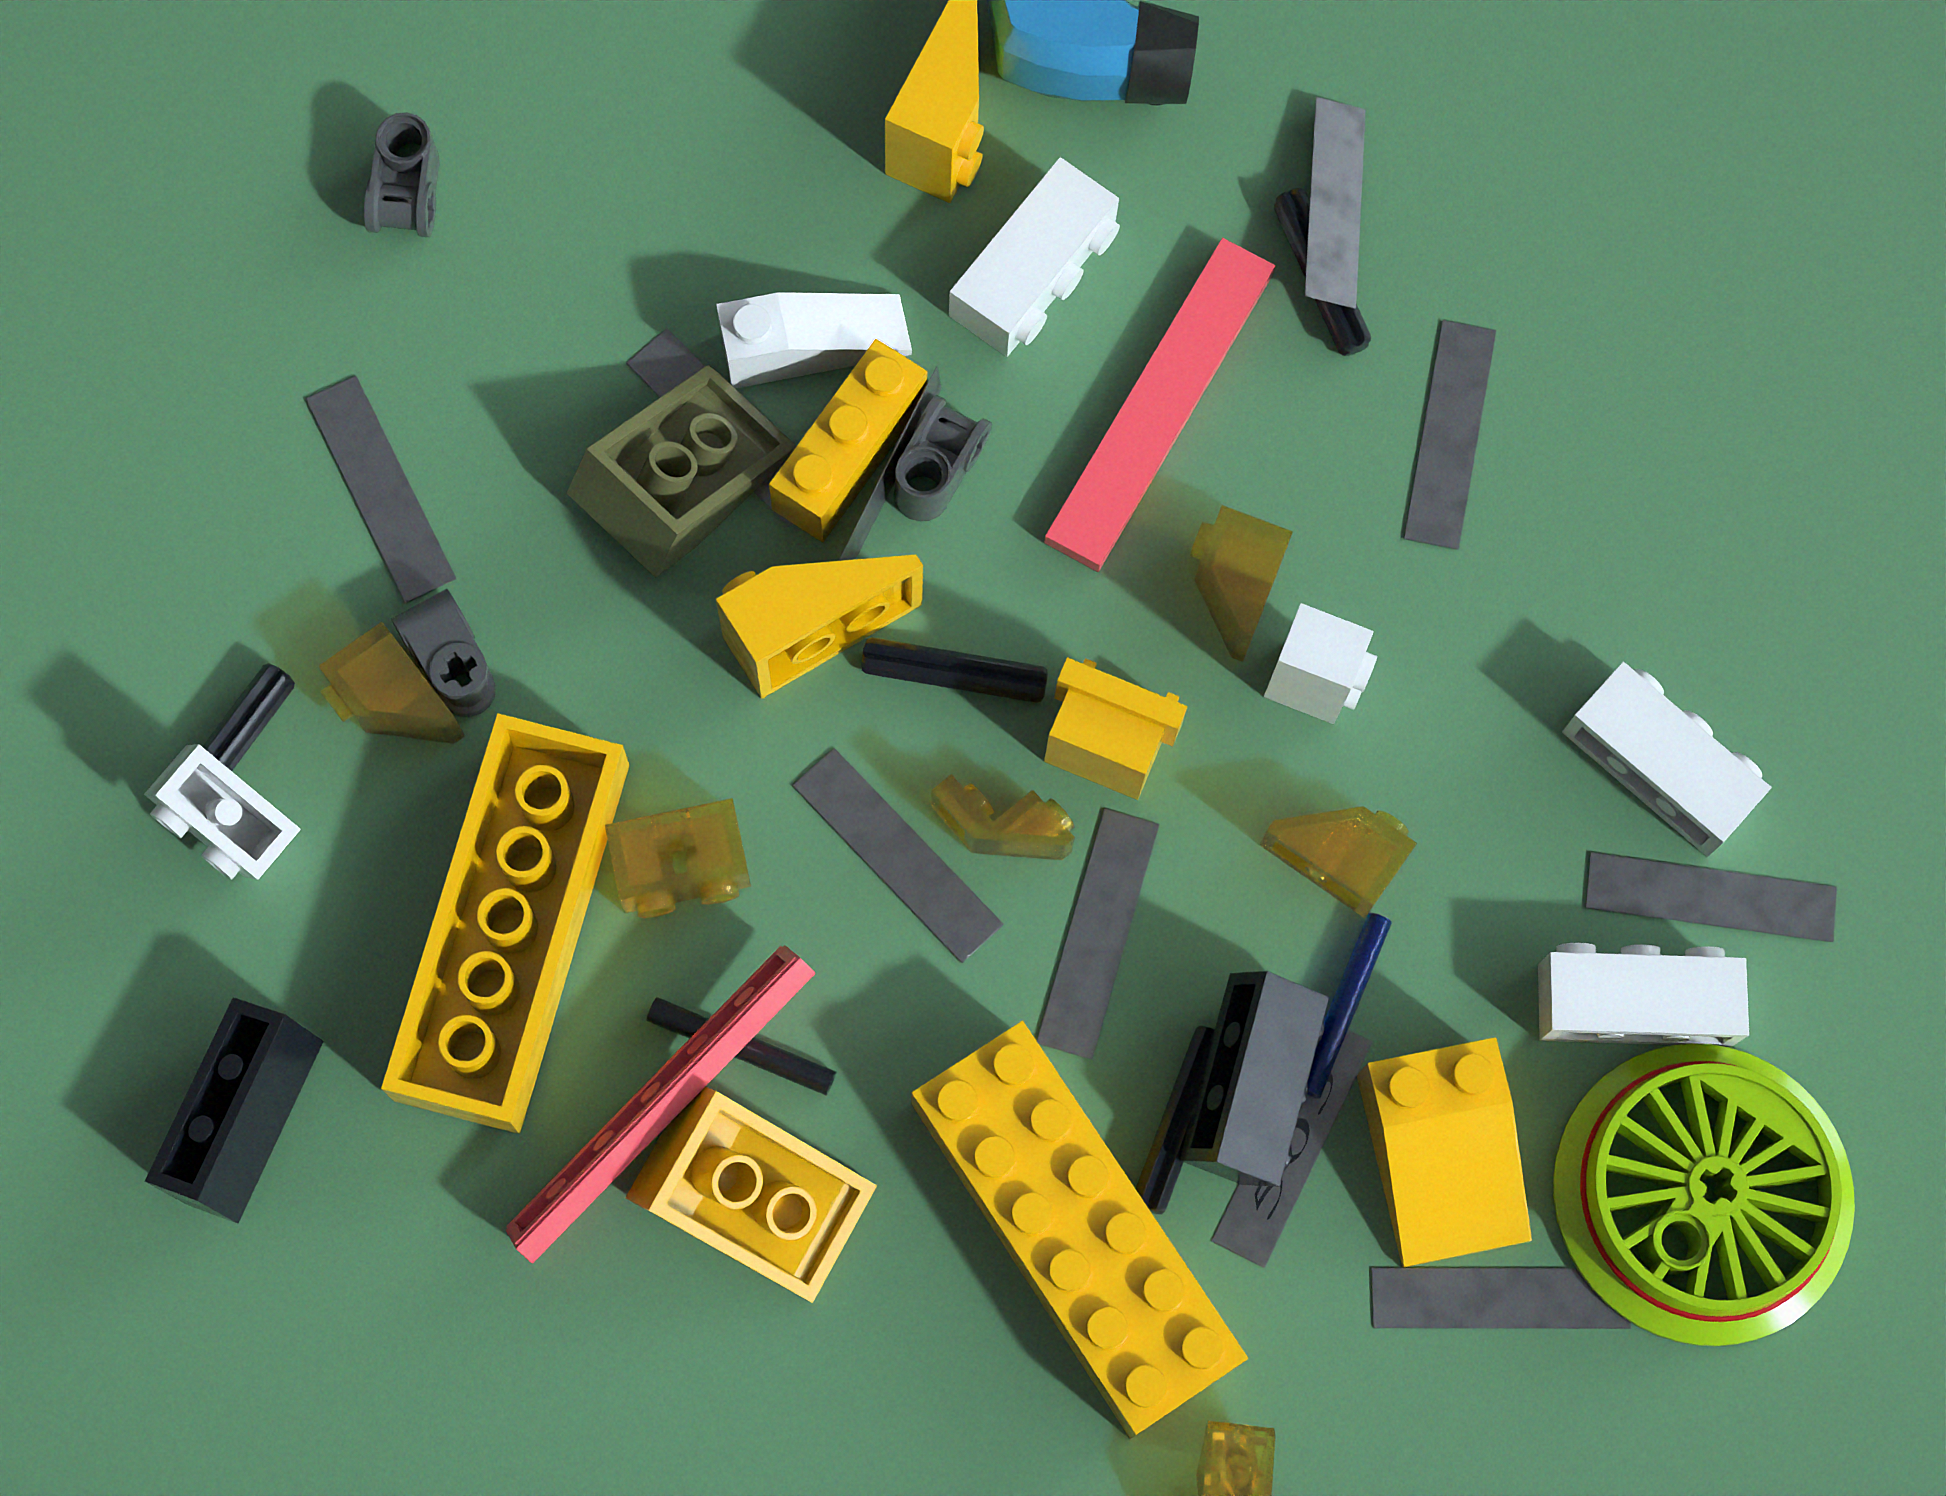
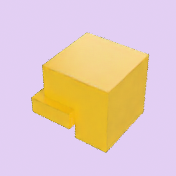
[1044,657,1188,800]

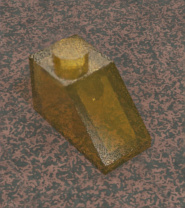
[1190,505,1293,662]
[319,621,465,744]
[1260,806,1417,918]

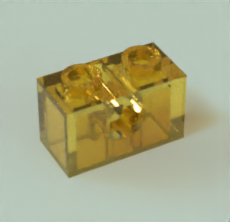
[605,798,751,918]

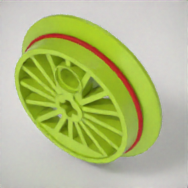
[1553,1043,1855,1346]

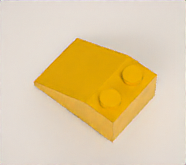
[885,0,984,203]
[716,554,923,699]
[1357,1037,1532,1268]
[625,1087,877,1303]

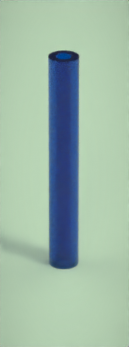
[1307,913,1392,1099]

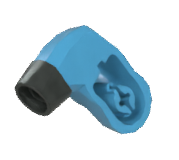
[986,0,1199,106]

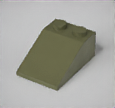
[567,364,796,578]

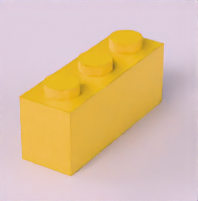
[769,338,928,543]

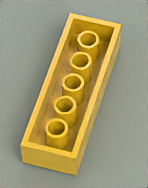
[381,713,629,1134]
[911,1020,1249,1439]

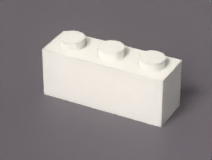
[949,157,1120,357]
[1562,661,1772,857]
[1538,943,1749,1047]

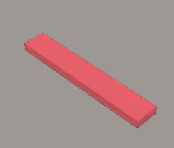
[1044,237,1276,572]
[506,945,816,1264]

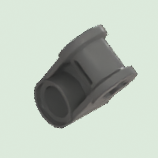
[364,112,440,237]
[894,395,992,521]
[391,589,496,717]

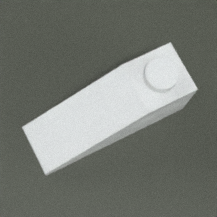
[716,293,912,389]

